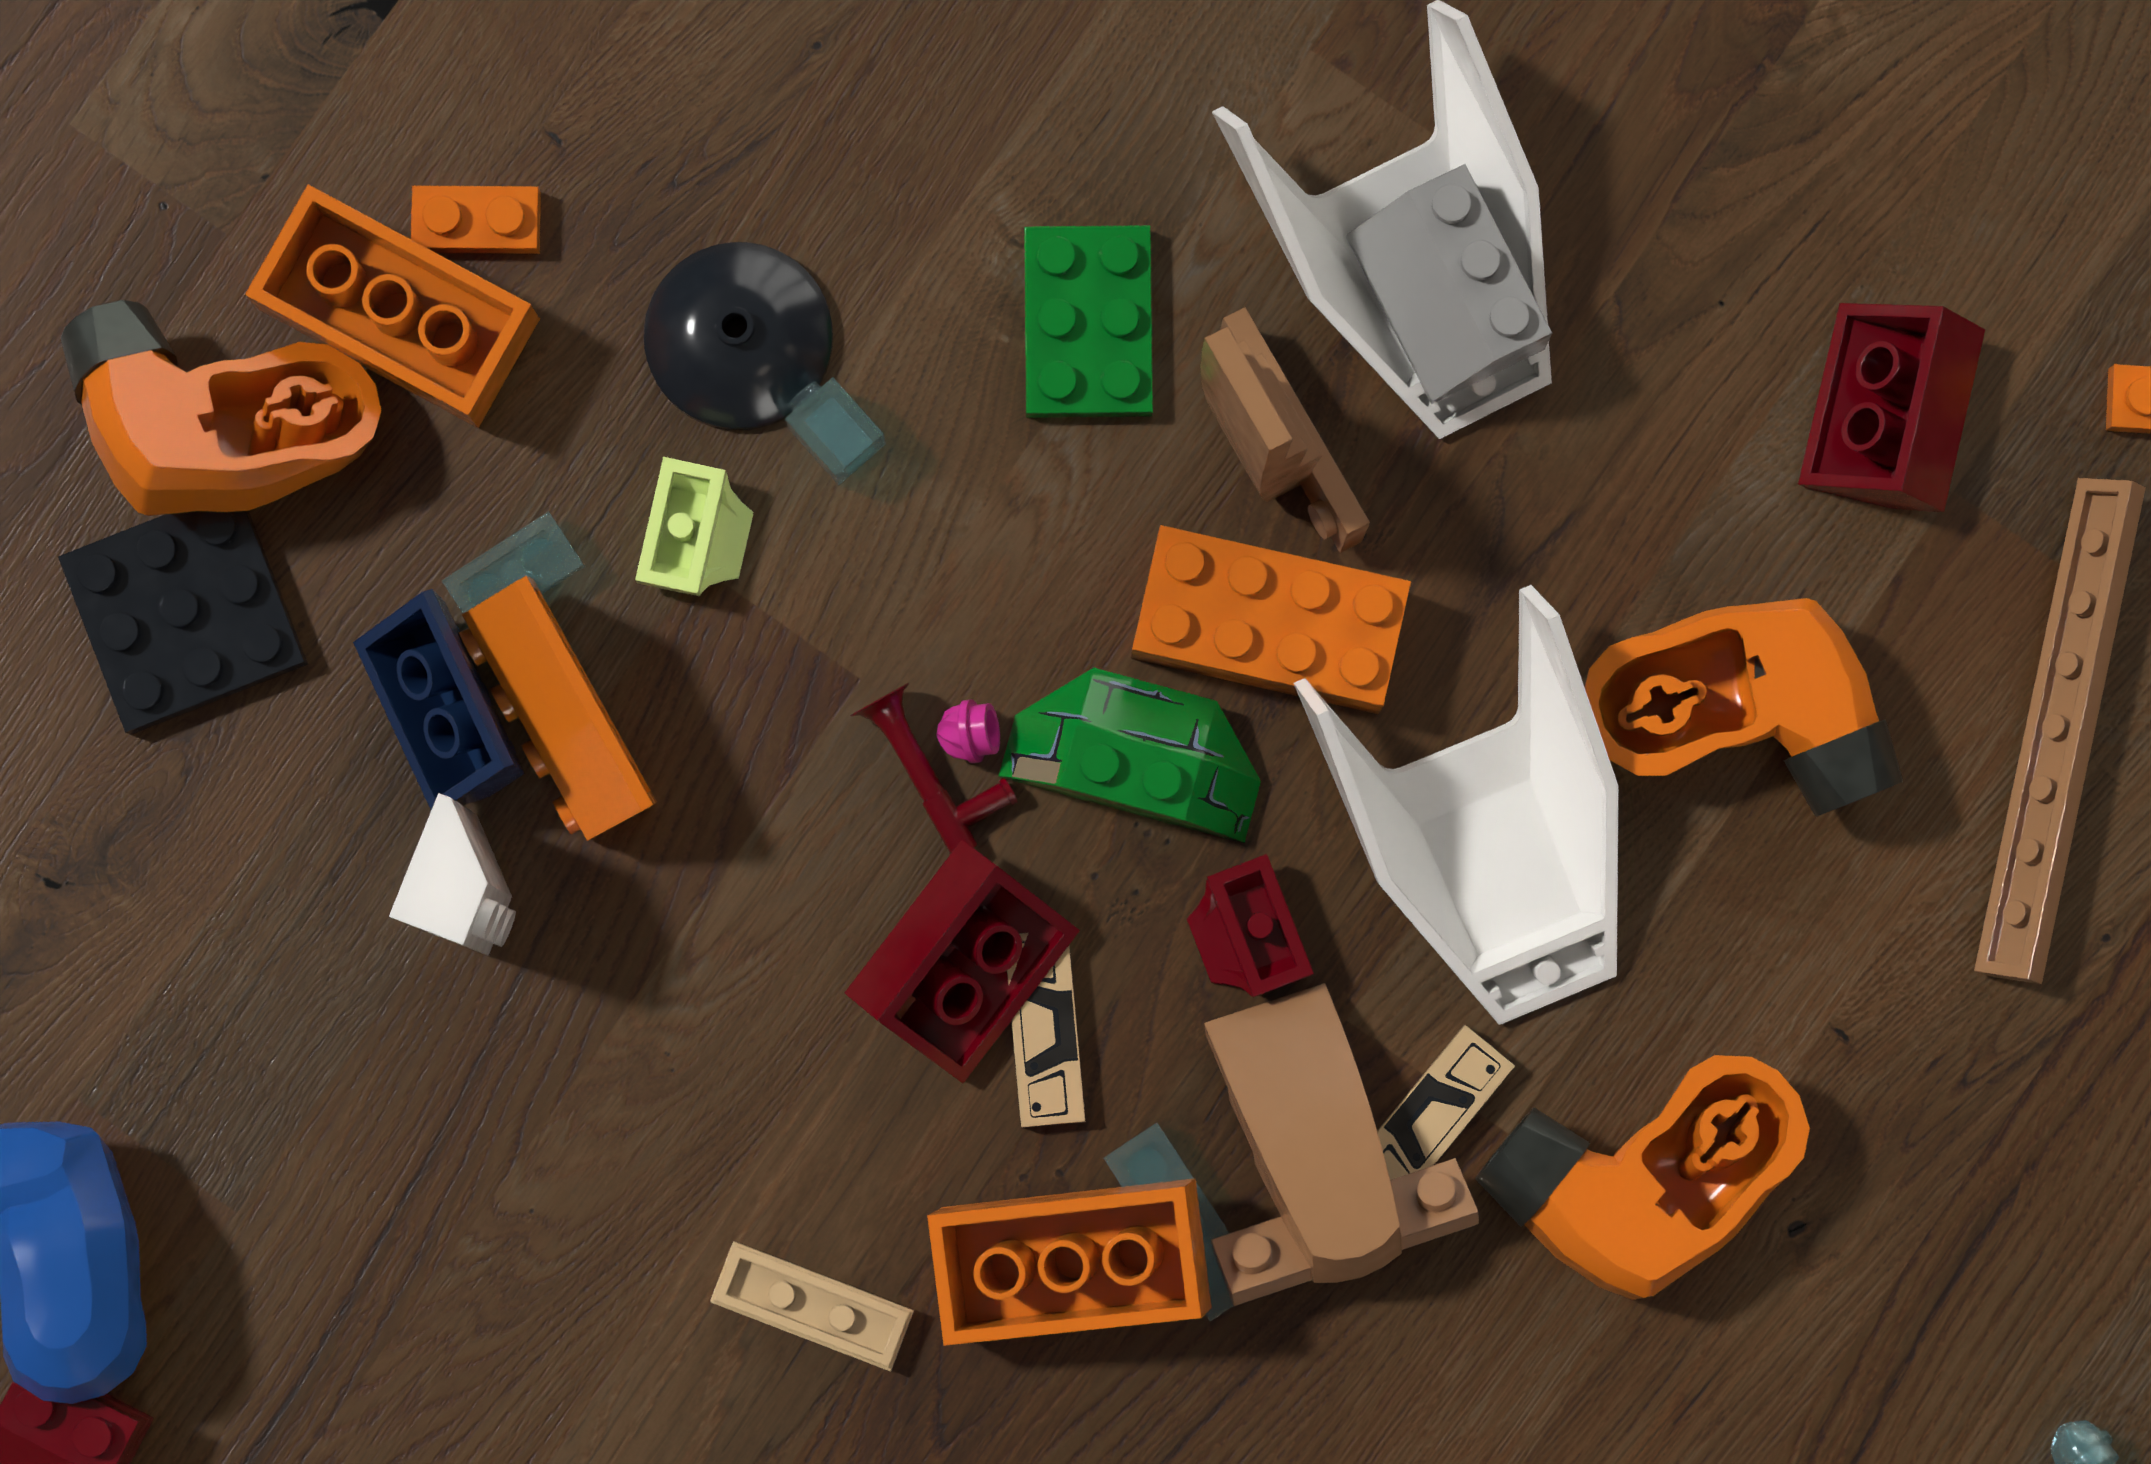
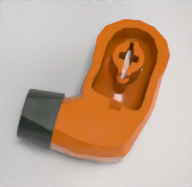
[61,300,382,516]
[1585,598,1903,817]
[1475,1055,1810,1300]

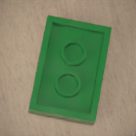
[1024,225,1153,418]

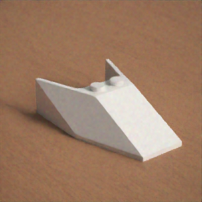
[1212,0,1552,439]
[1294,585,1618,1025]

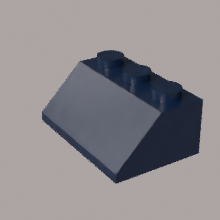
[353,589,525,810]

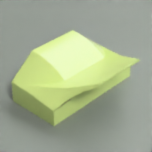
[635,457,754,596]

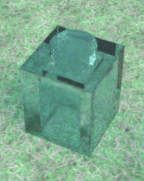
[785,377,886,485]

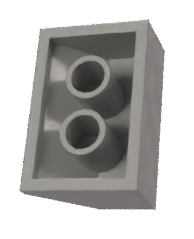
[1346,164,1552,404]

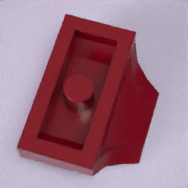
[1187,854,1314,998]

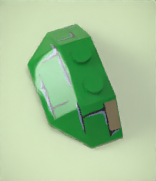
[999,667,1261,843]

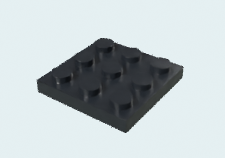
[58,510,308,735]

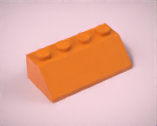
[459,576,657,841]

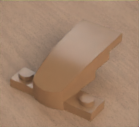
[1200,307,1370,553]
[1204,983,1479,1306]

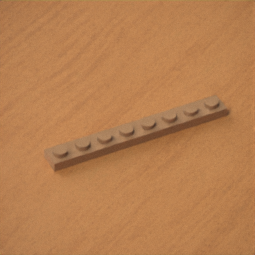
[1974,478,2146,984]

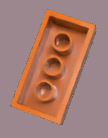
[245,184,540,428]
[1131,525,1411,714]
[927,1179,1212,1346]

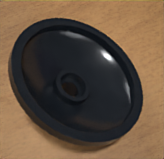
[644,242,833,431]

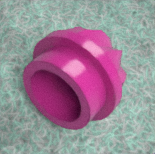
[936,699,1000,763]

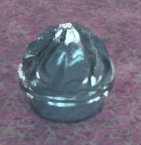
[2051,1420,2119,1464]

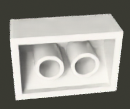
[389,793,516,956]

